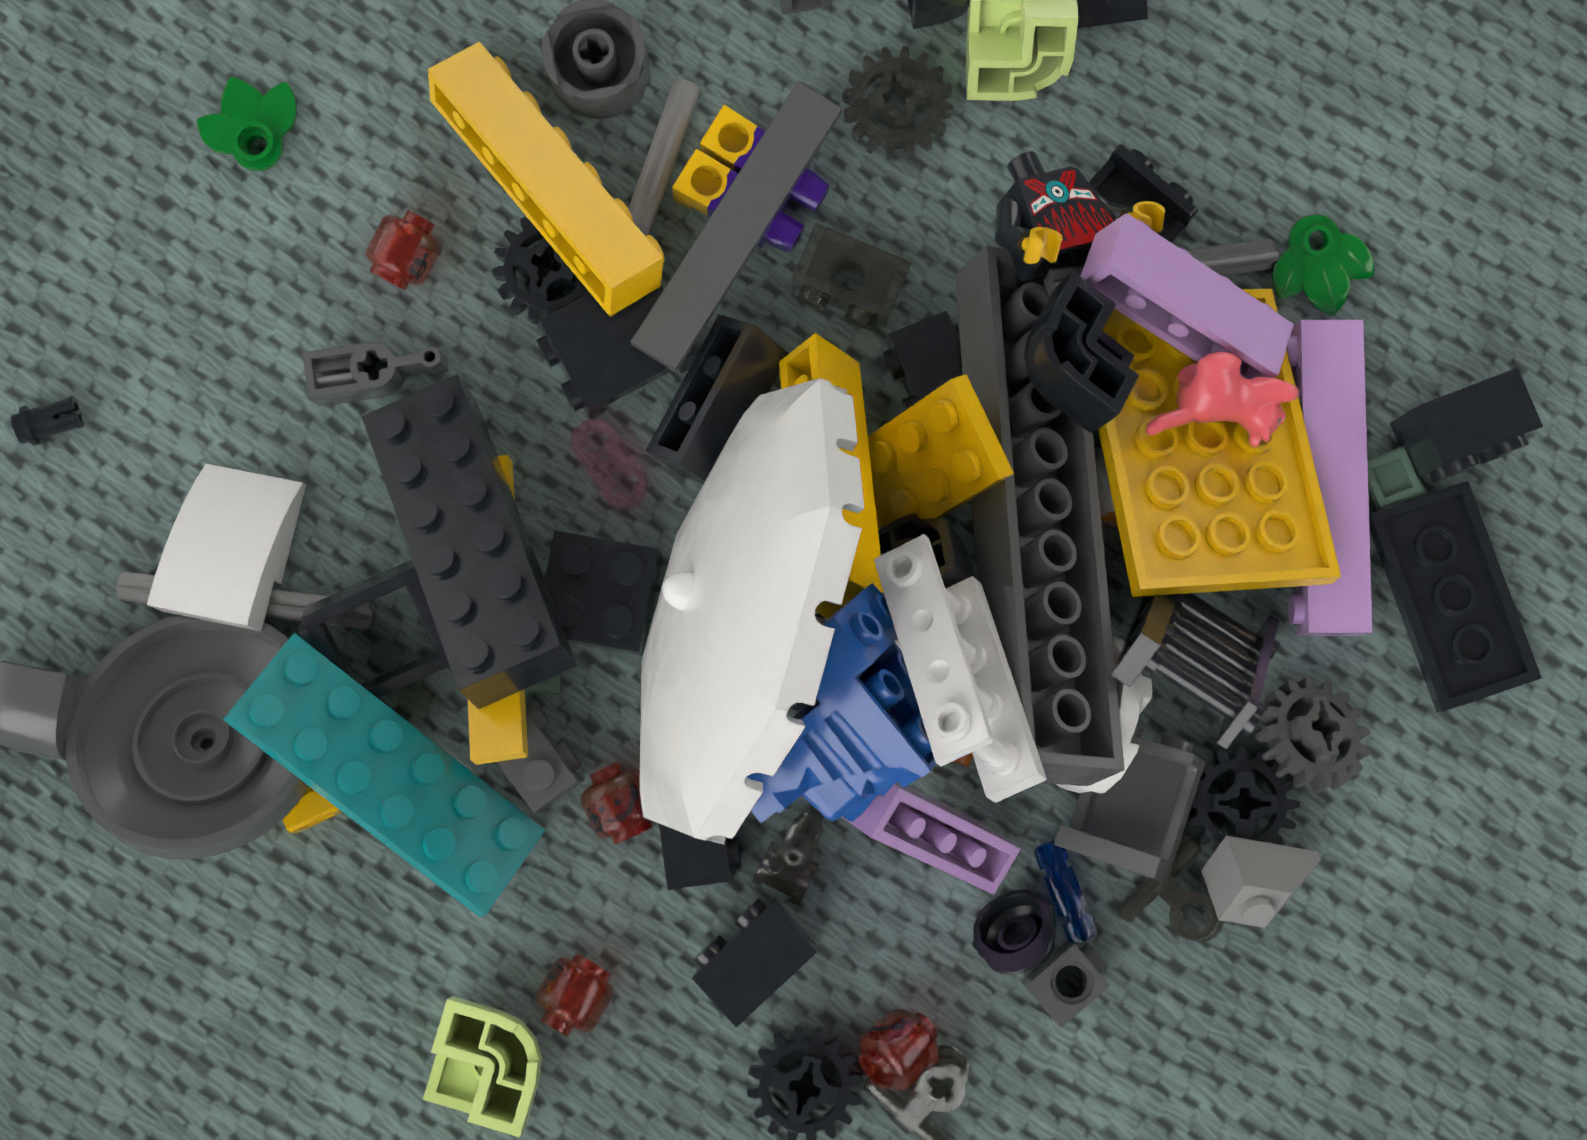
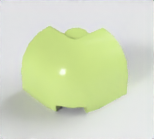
[966,0,1078,101]
[423,996,542,1137]

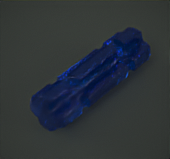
[1034,840,1097,944]

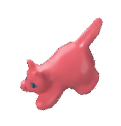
[1146,352,1299,447]

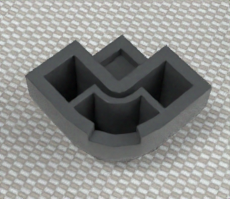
[0,660,85,761]

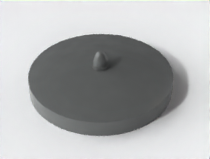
[65,615,309,859]

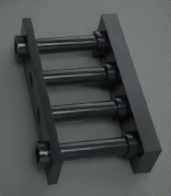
[1111,593,1280,749]

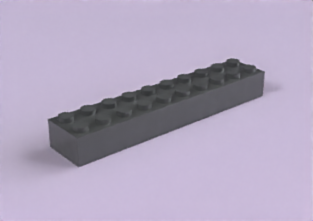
[955,245,1125,786]

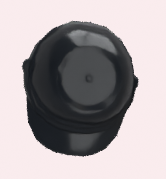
[972,889,1056,975]

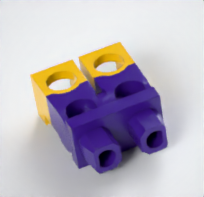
[672,105,830,253]

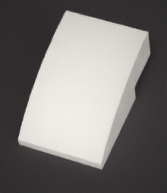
[147,464,306,632]

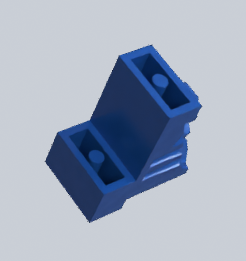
[747,582,936,823]

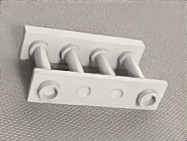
[874,534,1047,803]

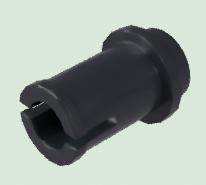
[11,395,84,446]

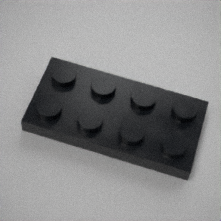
[1369,481,1542,713]

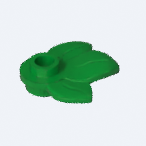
[196,77,297,172]
[1272,214,1374,316]

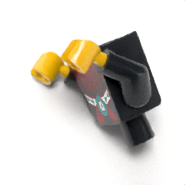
[995,151,1165,281]

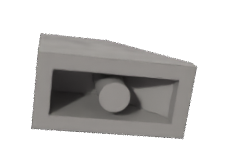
[1201,835,1321,928]

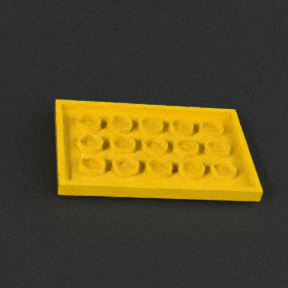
[1098,289,1341,597]

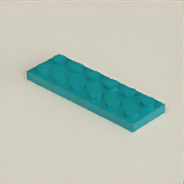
[223,633,545,917]

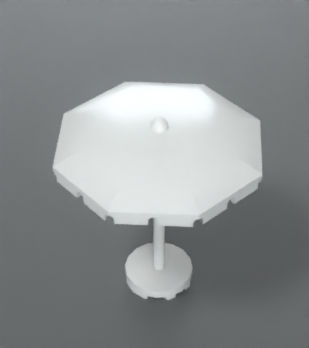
[640,378,1152,845]

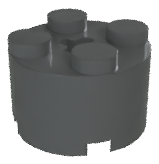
[542,0,650,119]

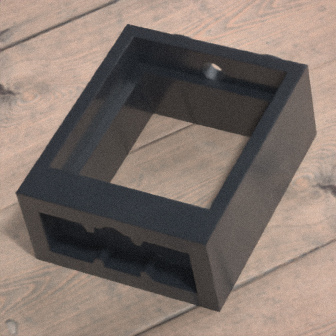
[298,559,450,698]

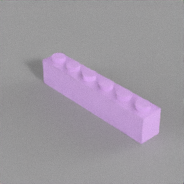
[1287,320,1372,636]

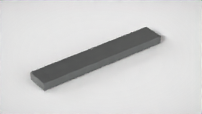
[631,81,842,372]

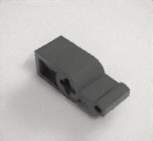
[302,342,449,407]

